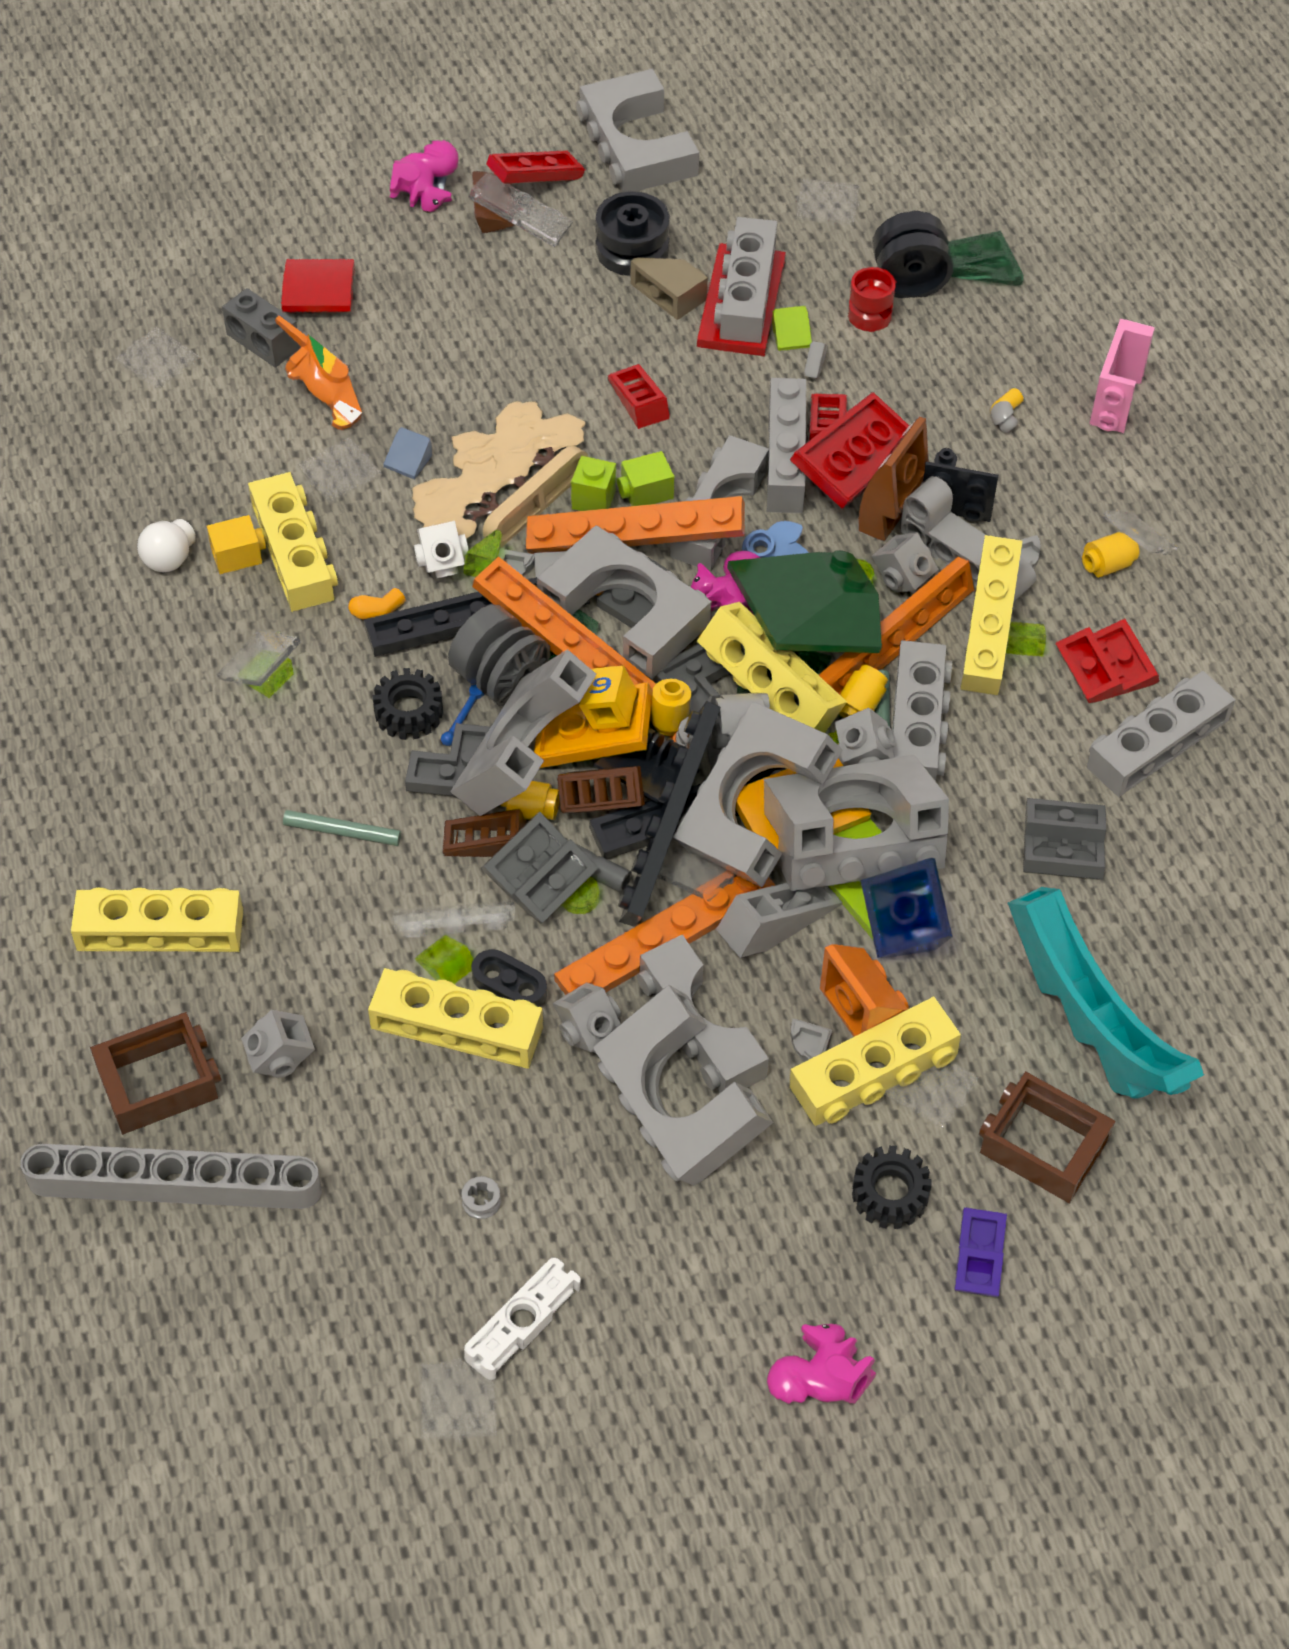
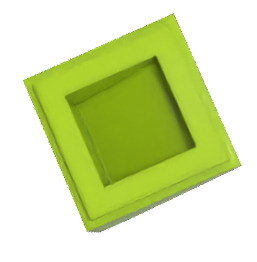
[772,306,812,351]

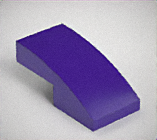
[954,1207,1007,1298]

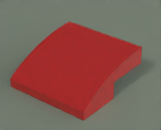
[281,259,355,312]
[1055,618,1160,703]

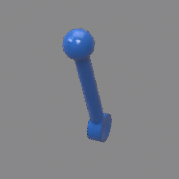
[441,684,484,746]

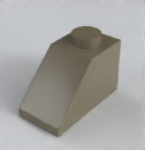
[631,258,708,320]

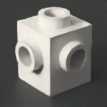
[414,521,469,578]

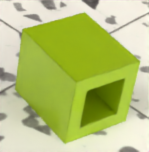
[617,451,674,506]
[571,456,616,511]

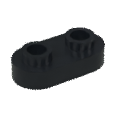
[471,949,547,1007]

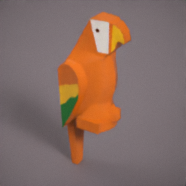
[275,316,362,430]

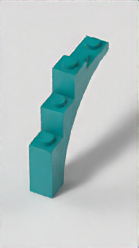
[1008,887,1204,1099]

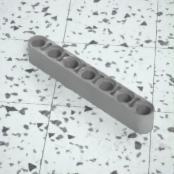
[20,1144,322,1209]

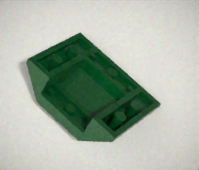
[727,550,882,653]

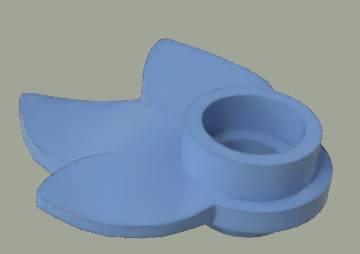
[742,521,809,558]

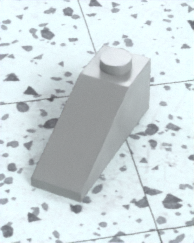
[716,883,843,958]

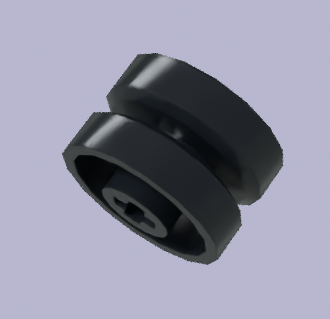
[595,191,670,276]
[872,211,953,298]

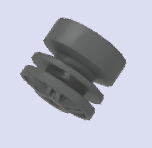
[448,604,550,706]

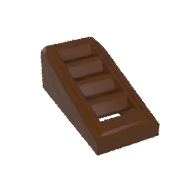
[557,766,645,813]
[443,809,527,857]

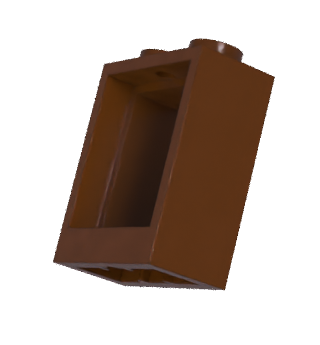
[90,1012,222,1135]
[978,1071,1116,1204]

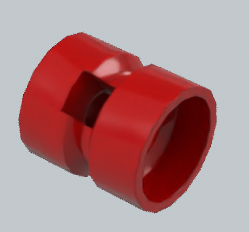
[848,267,896,332]

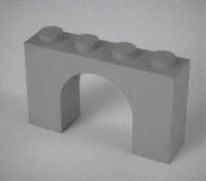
[576,69,699,192]
[537,525,711,679]
[450,649,597,816]
[672,702,843,887]
[764,755,949,860]
[593,985,773,1185]

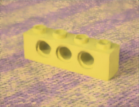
[248,472,338,612]
[960,535,1023,695]
[697,602,847,733]
[71,888,243,952]
[368,968,543,1069]
[790,996,961,1126]

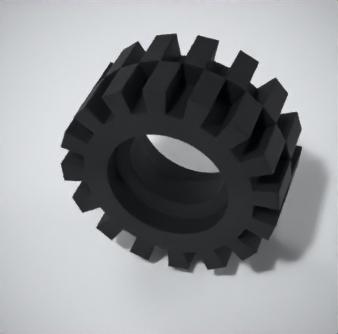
[373,668,443,740]
[852,1145,932,1229]

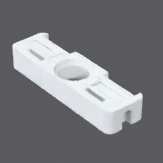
[464,1258,580,1380]

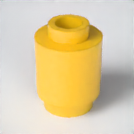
[1082,532,1139,578]
[839,665,888,718]
[650,679,691,736]
[501,780,560,820]

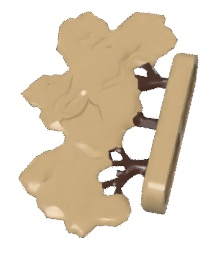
[412,401,589,548]

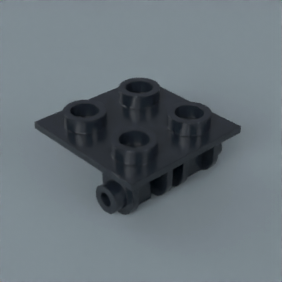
[923,448,999,522]
[594,728,699,803]

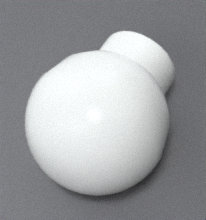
[137,519,196,572]

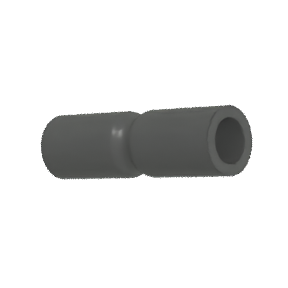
[566,839,632,893]

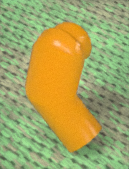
[348,588,406,620]

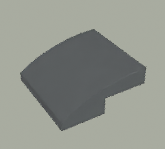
[1023,798,1106,880]
[481,812,598,924]

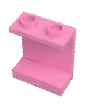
[1090,318,1155,433]

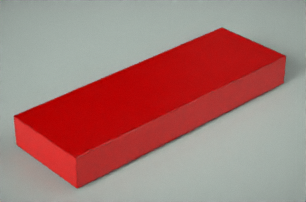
[486,150,585,184]

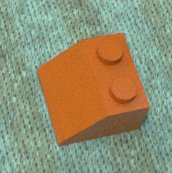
[820,944,909,1037]

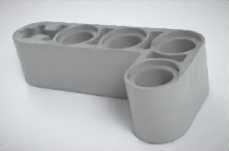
[901,476,1036,603]

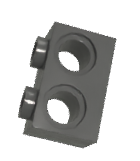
[222,288,300,368]

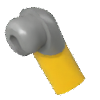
[990,388,1023,433]

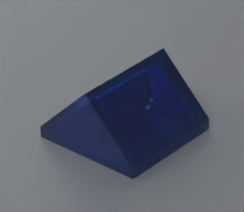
[860,857,953,959]

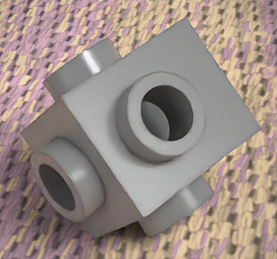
[871,532,939,594]
[835,708,896,766]
[553,982,621,1052]
[241,1010,315,1078]

